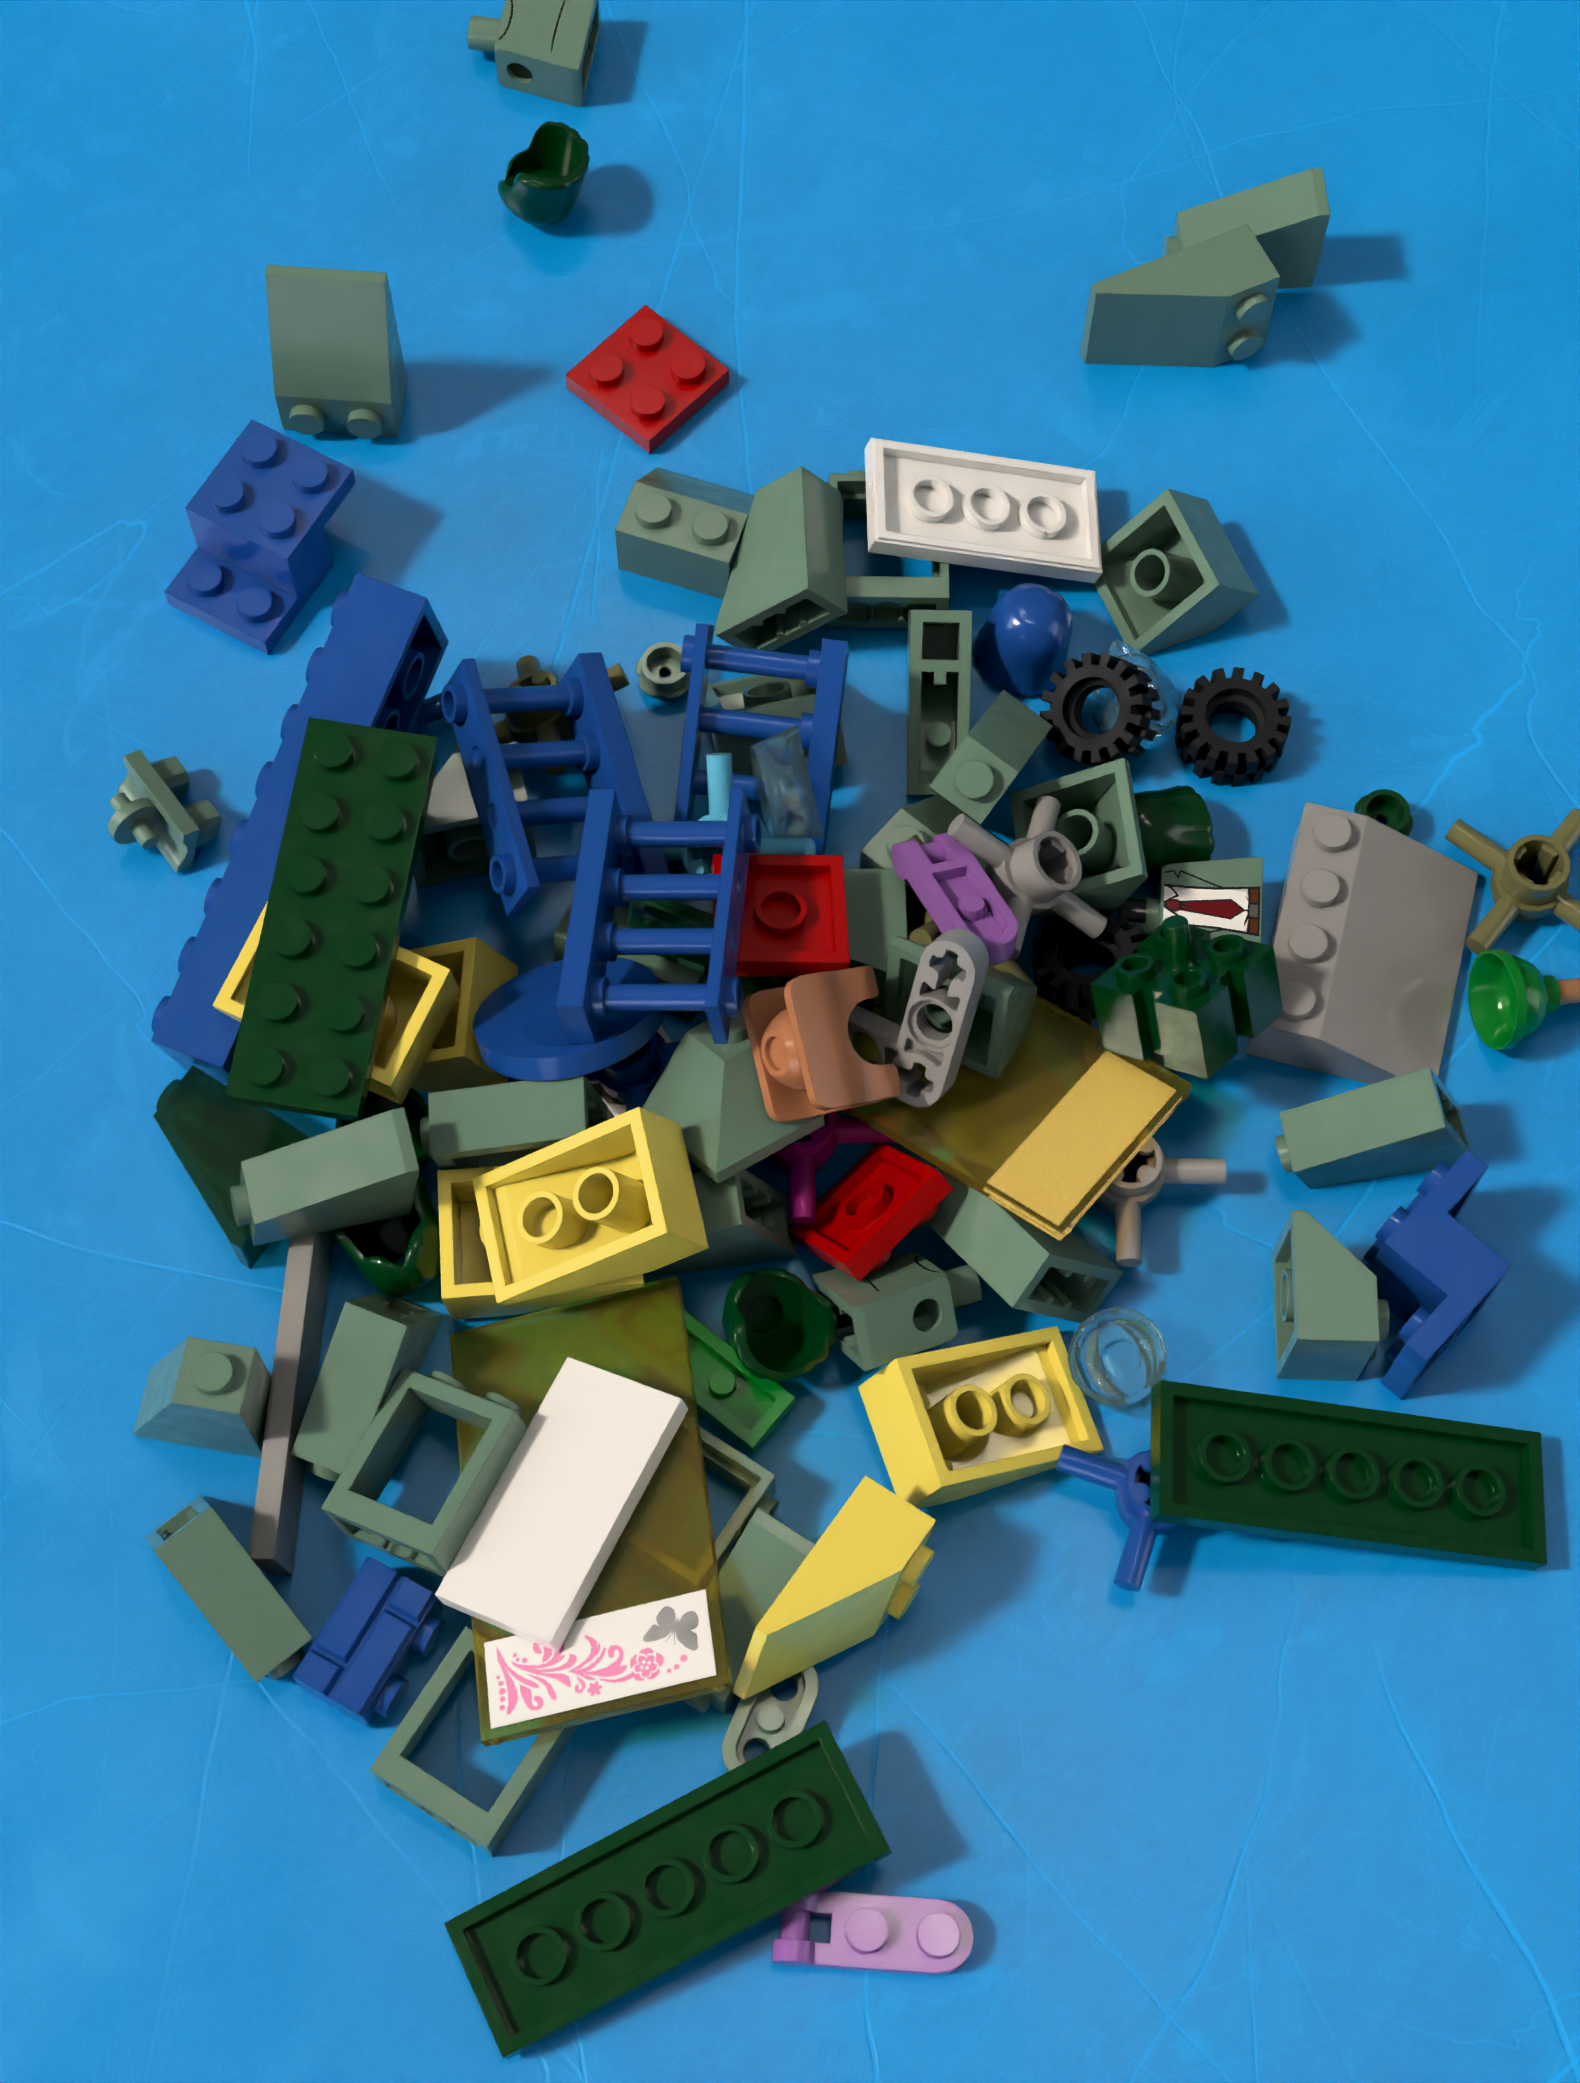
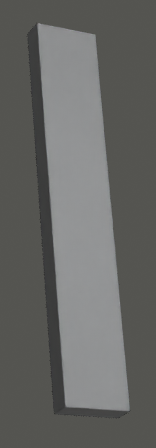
[249,1230,334,1576]

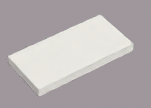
[864,438,1103,584]
[435,1357,688,1652]

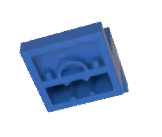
[165,419,356,655]
[1363,1149,1511,1399]

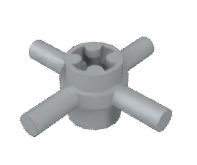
[947,796,1107,960]
[1091,1132,1226,1267]

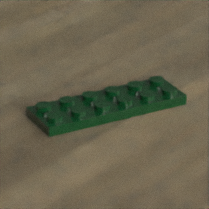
[225,717,441,1122]
[1150,1380,1547,1571]
[444,1720,892,2059]

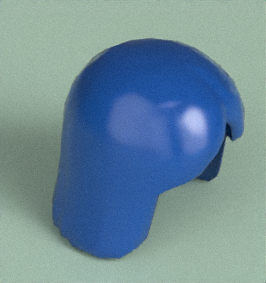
[973,583,1073,696]

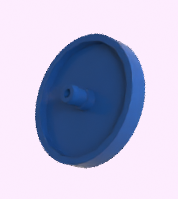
[473,957,664,1081]

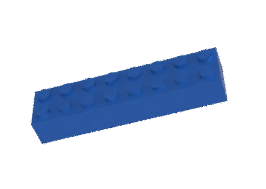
[151,573,449,1085]

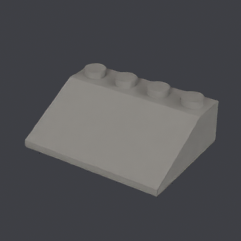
[1245,802,1478,1084]

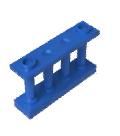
[668,623,850,874]
[441,652,669,917]
[556,787,762,1044]

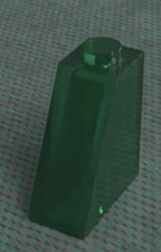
[153,1065,309,1269]

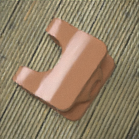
[742,966,903,1123]

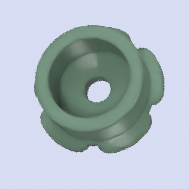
[636,642,691,699]

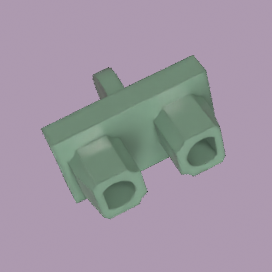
[107,750,221,873]

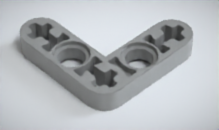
[848,928,989,1107]

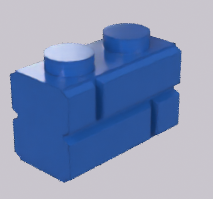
[292,1556,445,1728]

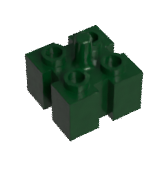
[1091,915,1284,1080]

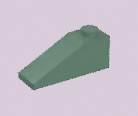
[907,610,972,795]

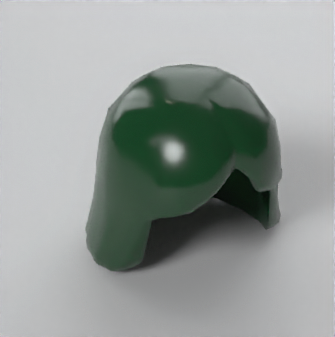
[498,121,590,226]
[1134,785,1215,882]
[331,1178,441,1298]
[722,1268,837,1381]

